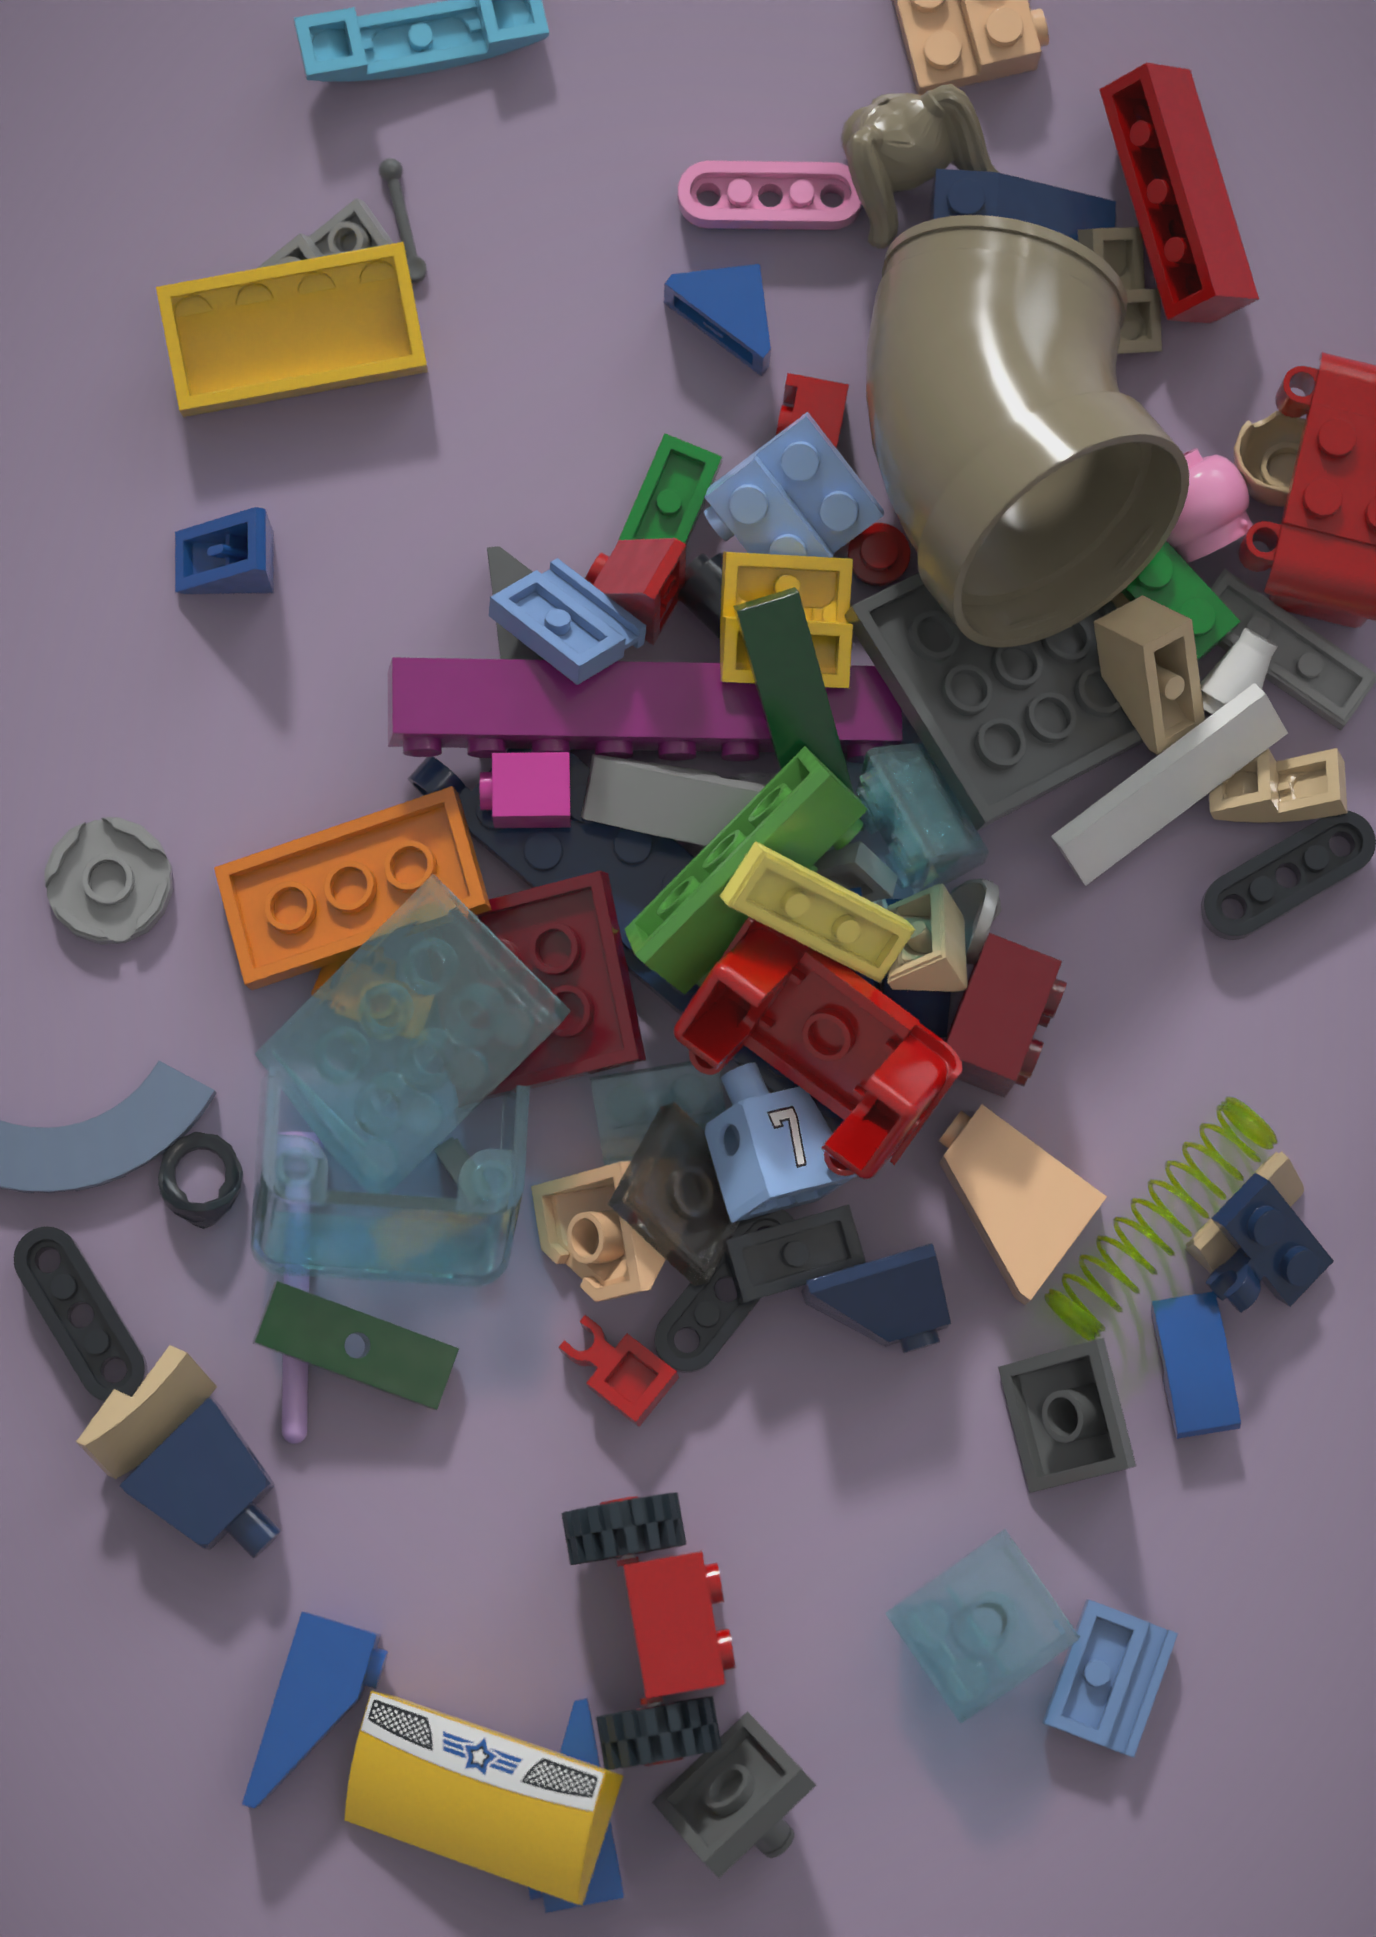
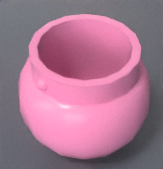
[1166,448,1253,563]

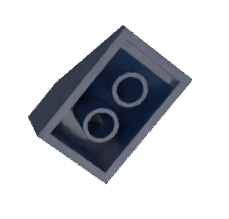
[930,169,1116,241]

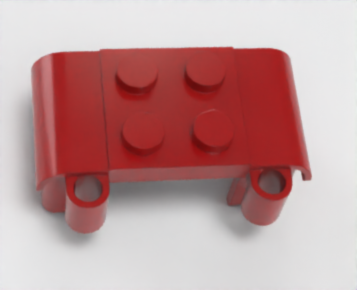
[1238,352,1376,628]
[674,917,962,1179]

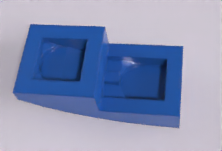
[1151,1291,1241,1439]

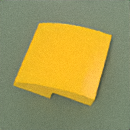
[720,551,853,688]

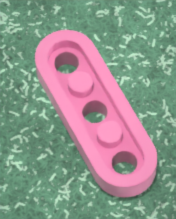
[678,161,862,230]

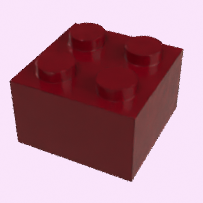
[945,933,1067,1098]

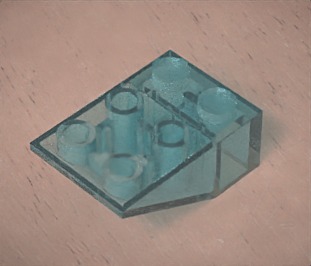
[856,743,989,894]

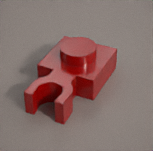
[559,1315,680,1427]

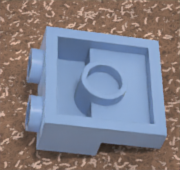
[704,412,884,557]

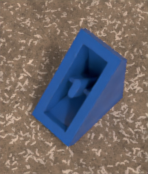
[664,264,771,377]
[175,507,274,594]

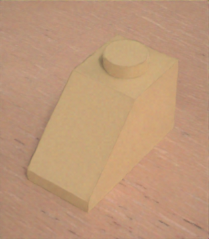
[1094,595,1205,755]

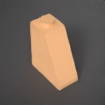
[939,1104,1107,1305]

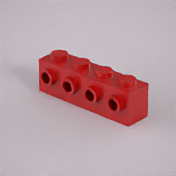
[1099,62,1259,324]

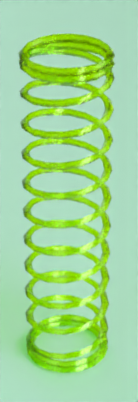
[1044,1096,1278,1341]

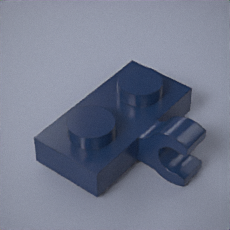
[1206,1172,1334,1313]

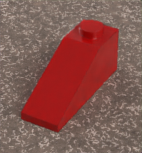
[585,538,687,645]

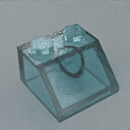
[885,1529,1080,1724]

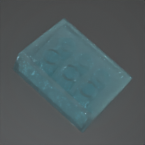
[255,874,571,1203]

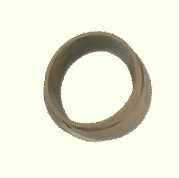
[866,215,1189,647]

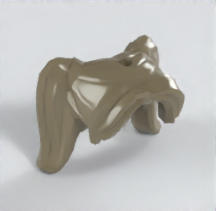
[841,84,998,249]

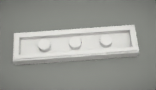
[1051,683,1288,886]

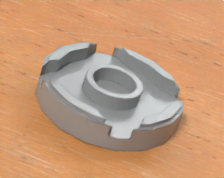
[45,817,173,945]

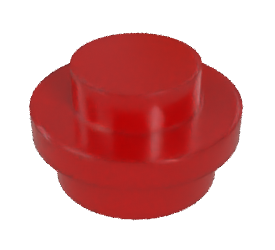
[847,523,910,586]

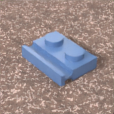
[488,558,646,685]
[1042,1599,1178,1758]

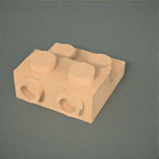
[893,0,1049,95]

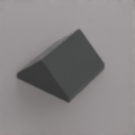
[998,1338,1136,1493]

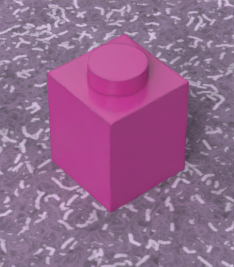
[480,752,571,828]

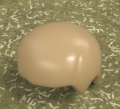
[1233,411,1306,507]

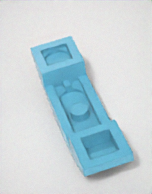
[294,0,549,82]

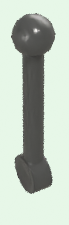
[379,158,427,283]

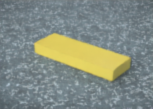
[720,841,916,983]

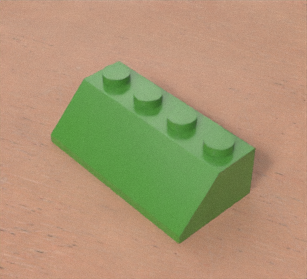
[624,746,868,994]

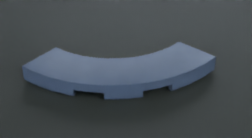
[0,1060,217,1193]

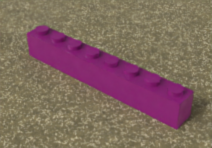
[388,657,903,763]

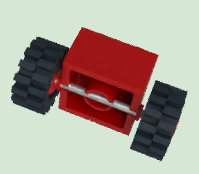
[561,1492,736,1770]

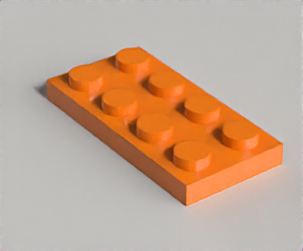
[214,786,492,990]

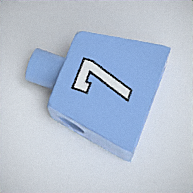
[704,1063,857,1223]

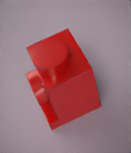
[775,373,849,449]

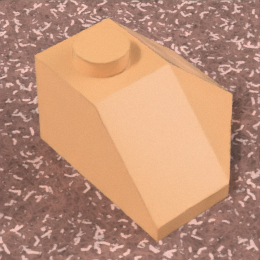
[531,1159,685,1302]

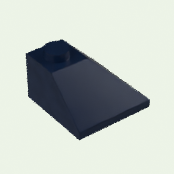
[801,1243,951,1353]

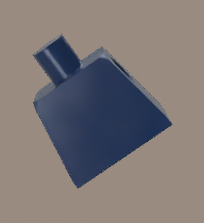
[119,1397,282,1559]

